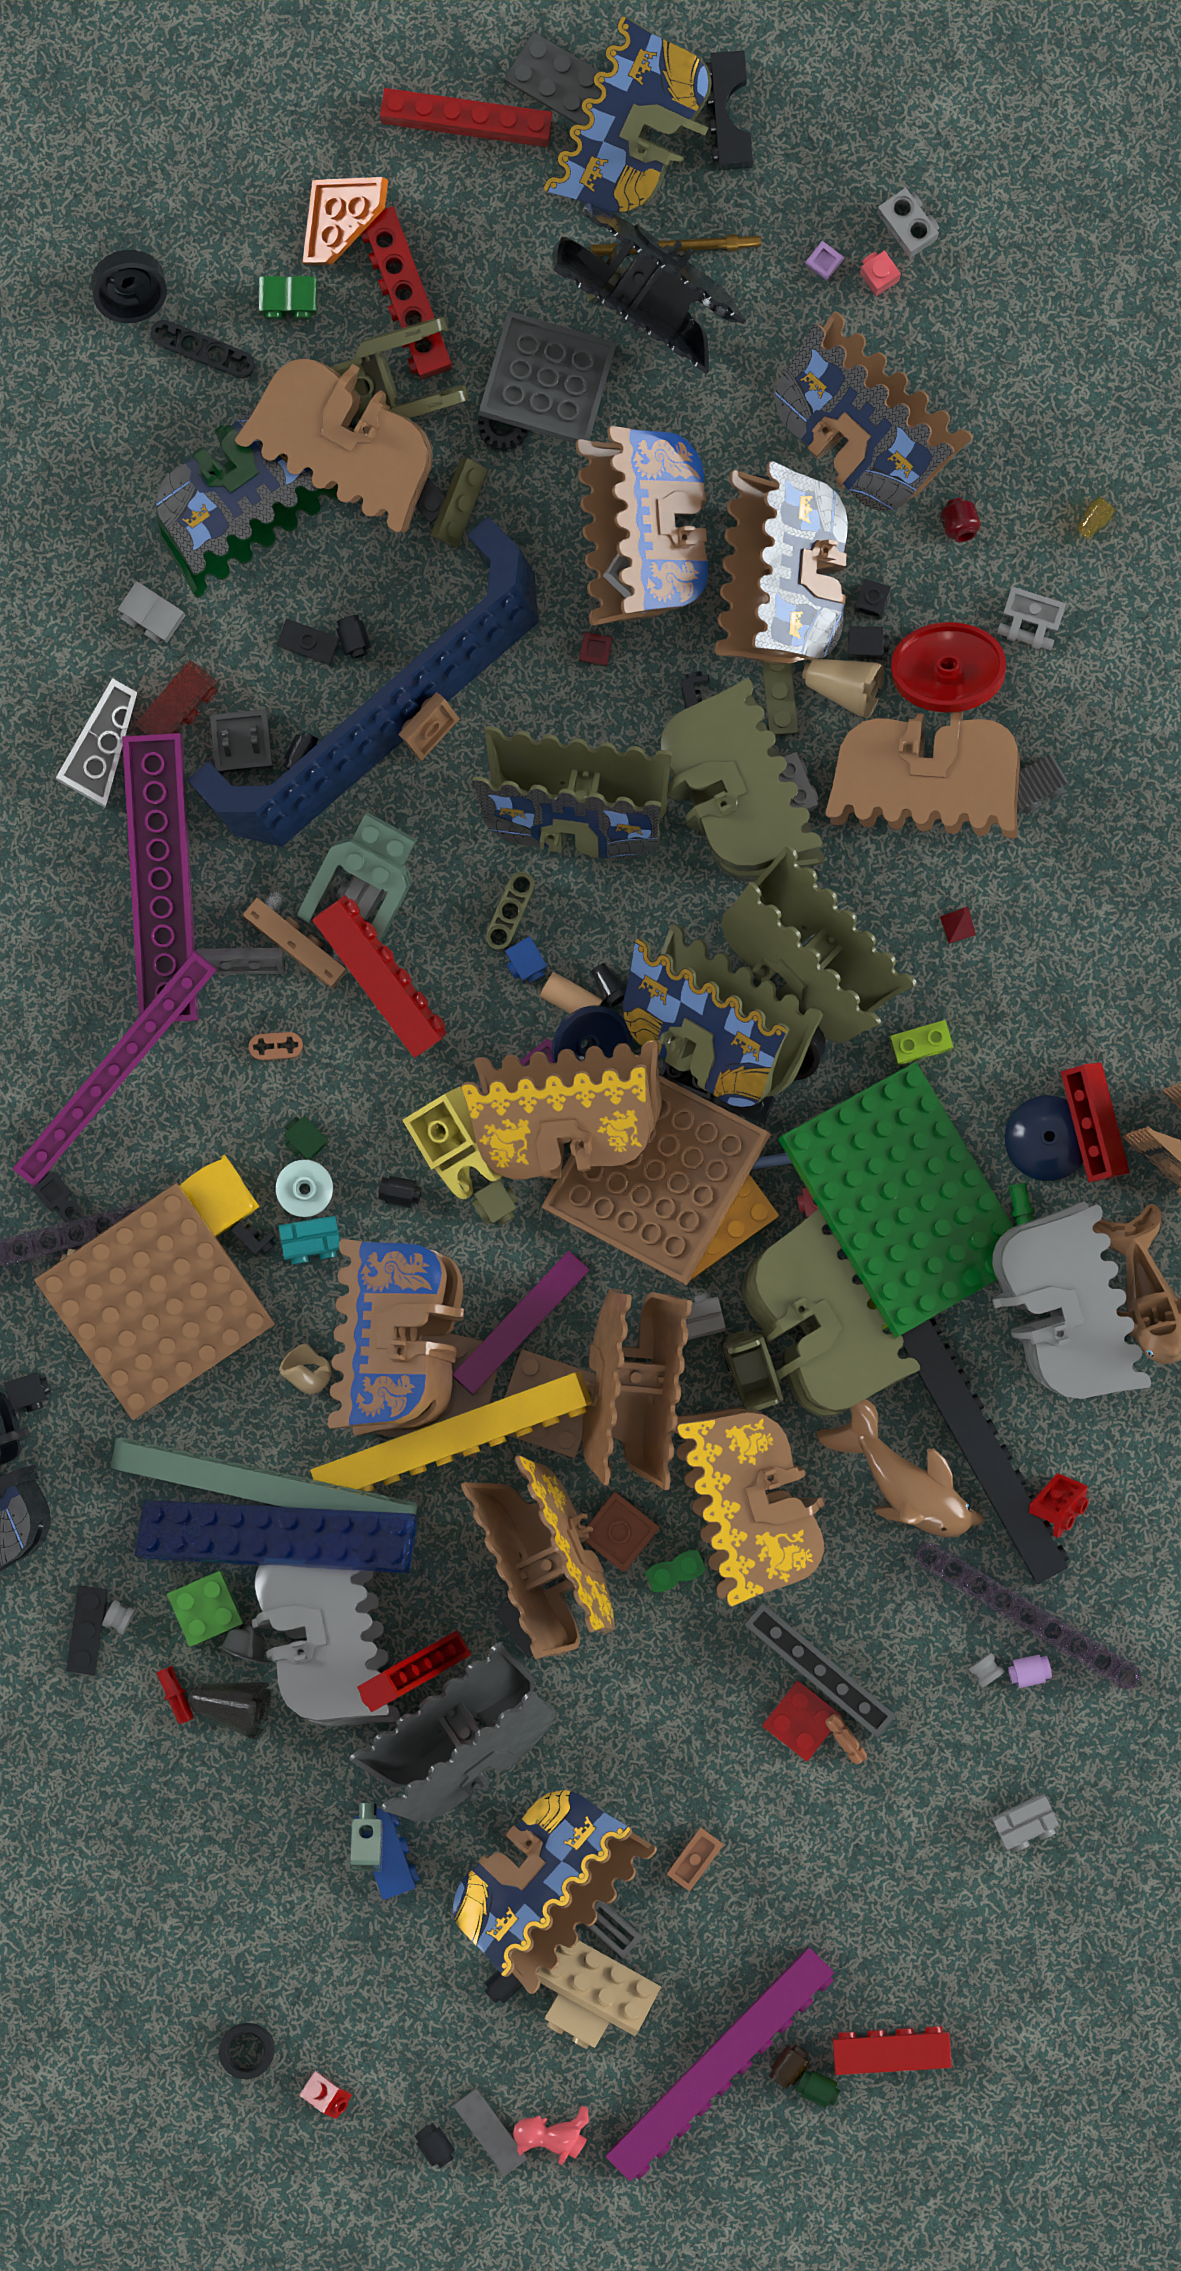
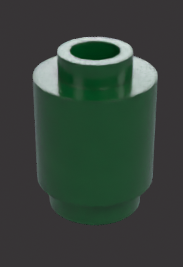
[795,2070,840,2109]

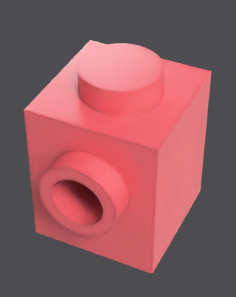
[860,250,901,296]

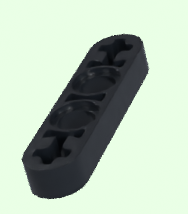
[150,320,255,379]

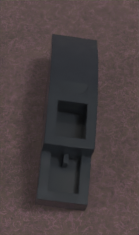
[659,1062,776,1125]

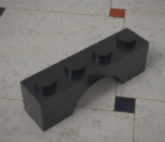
[705,50,753,170]

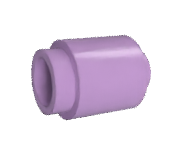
[1008,1654,1052,1688]

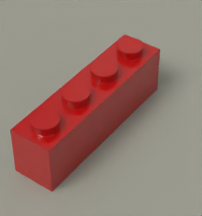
[1060,1062,1130,1183]
[832,2026,952,2075]

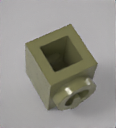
[472,1180,519,1226]

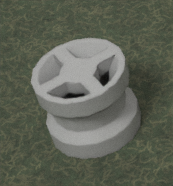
[102,1600,135,1635]
[969,1653,1005,1688]

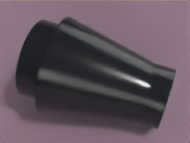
[591,963,627,1007]

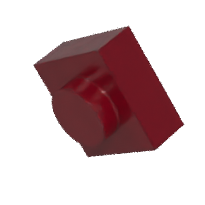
[579,632,612,667]

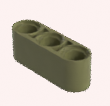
[486,872,535,952]

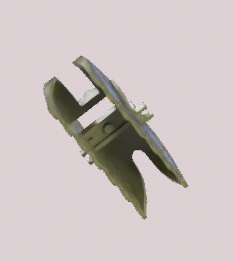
[472,726,672,859]

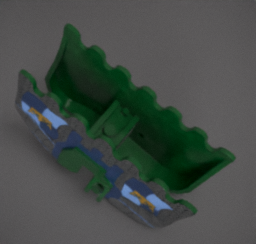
[156,408,338,598]

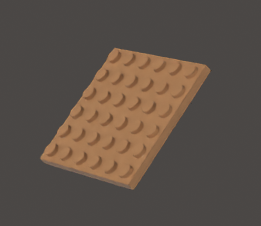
[541,1076,771,1286]
[34,1182,275,1420]

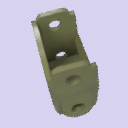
[722,1330,783,1411]

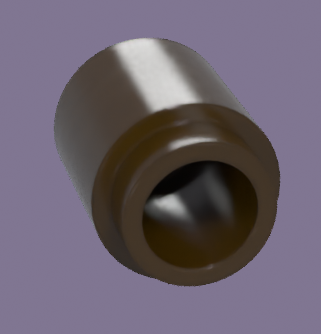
[769,2044,810,2089]

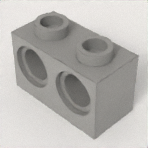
[877,188,939,258]

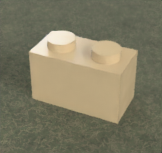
[545,1993,609,2049]

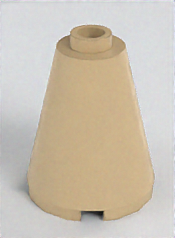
[802,659,885,718]

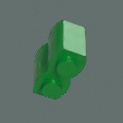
[259,276,317,320]
[645,1550,706,1592]

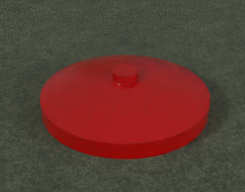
[891,622,1006,713]

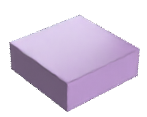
[805,241,844,281]

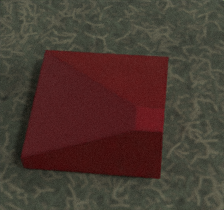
[940,906,976,944]

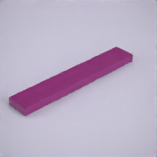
[452,1251,590,1396]

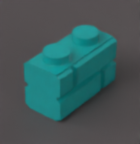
[279,1216,341,1265]

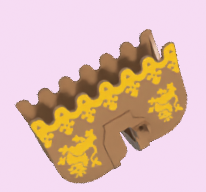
[461,1040,662,1179]
[674,1406,824,1607]
[461,1455,615,1659]

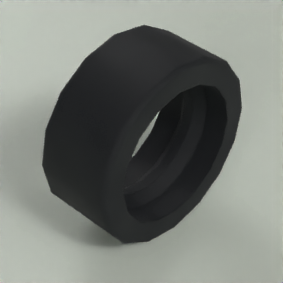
[218,2023,275,2080]

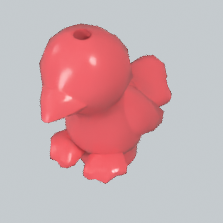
[513,2106,589,2165]

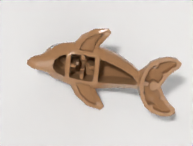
[1092,1204,1181,1365]
[817,1399,985,1538]

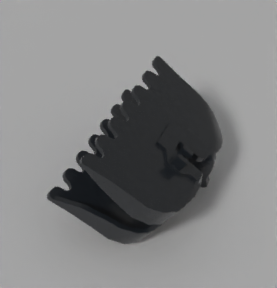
[552,202,746,374]

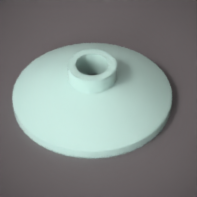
[276,1160,333,1217]

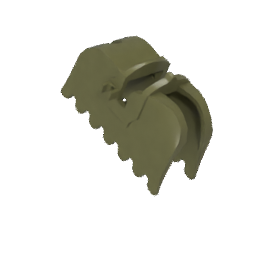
[661,678,825,882]
[721,844,917,1044]
[742,1208,920,1417]

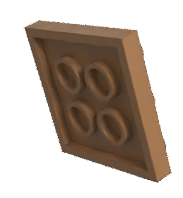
[505,1349,596,1458]

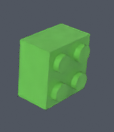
[167,1571,245,1647]

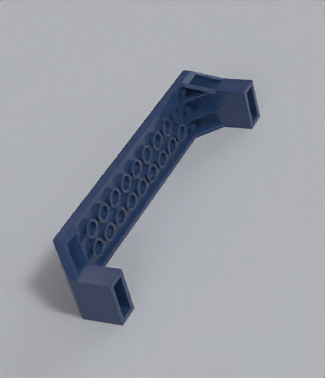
[187,517,538,847]

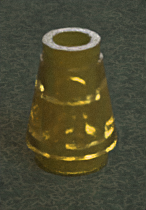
[1076,496,1116,540]

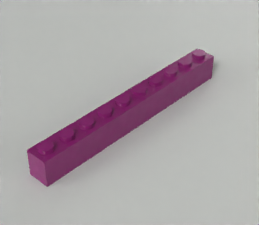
[605,1946,834,2182]

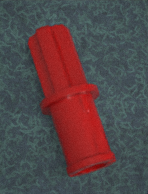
[156,1666,193,1724]

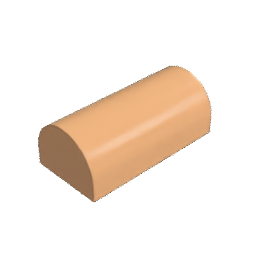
[540,972,603,1014]

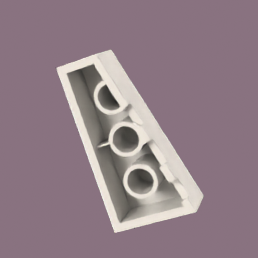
[56,678,137,808]

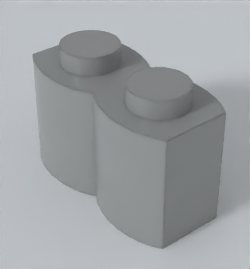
[118,581,186,644]

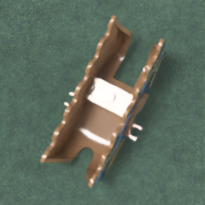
[453,1790,657,1994]

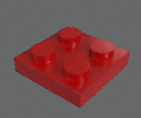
[762,1680,843,1761]

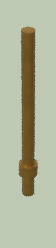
[591,234,761,256]

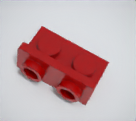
[1029,1473,1089,1538]

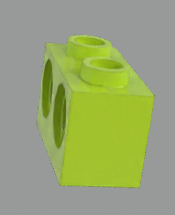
[889,1020,953,1066]

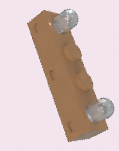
[243,891,347,990]

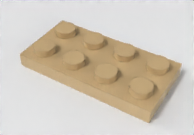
[537,1940,661,2036]

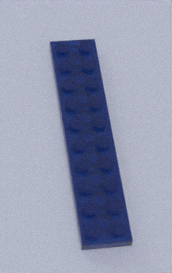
[135,1500,418,1573]

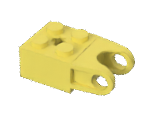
[403,1087,502,1199]

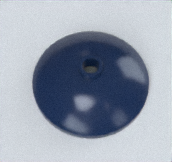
[552,1005,633,1063]
[1005,1095,1083,1181]

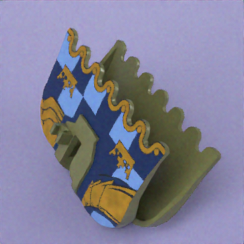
[544,17,712,212]
[623,924,823,1107]

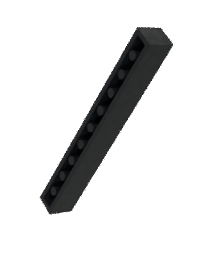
[901,1318,1070,1584]

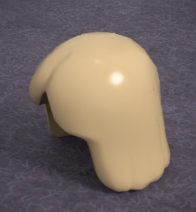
[279,1343,332,1394]

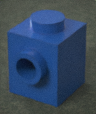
[505,936,548,984]

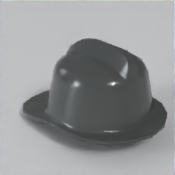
[218,1624,271,1665]

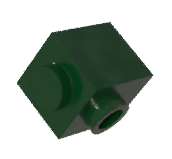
[284,1115,329,1160]

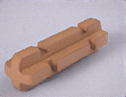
[825,1713,867,1764]

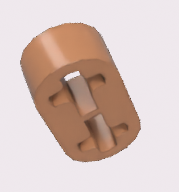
[249,1032,303,1061]

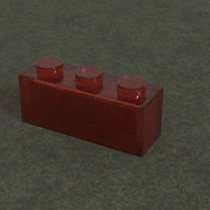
[135,659,218,735]

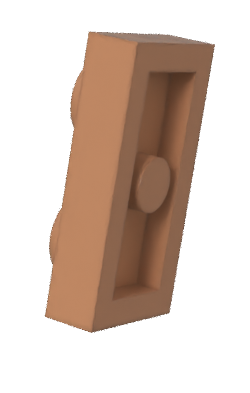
[666,1827,724,1892]

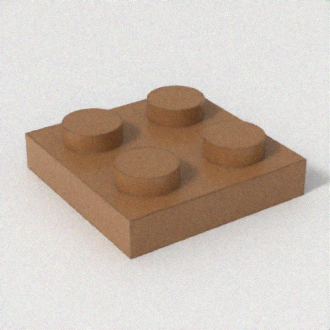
[398,692,459,761]

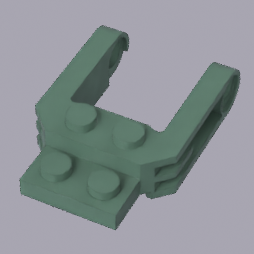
[297,812,417,942]

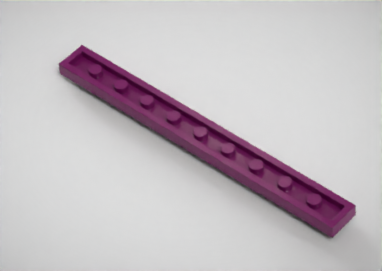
[13,951,217,1187]

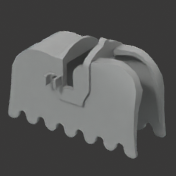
[992,1201,1151,1399]
[251,1527,400,1727]

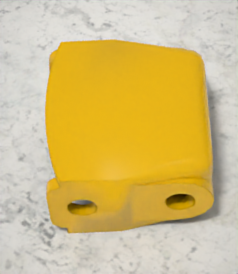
[180,1154,260,1238]

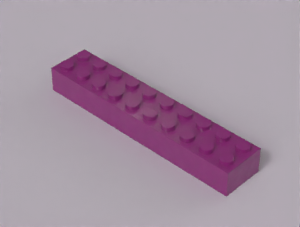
[122,733,199,1022]

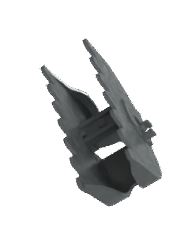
[349,1642,557,1822]

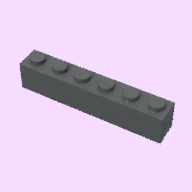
[744,1603,896,1738]

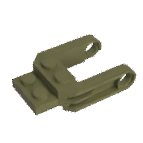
[329,316,470,420]

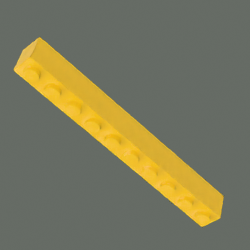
[310,1371,592,1492]

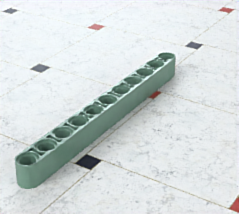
[111,1438,418,1534]

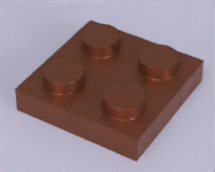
[585,1492,660,1572]

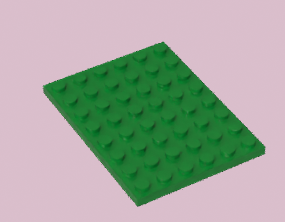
[778,1062,1013,1339]

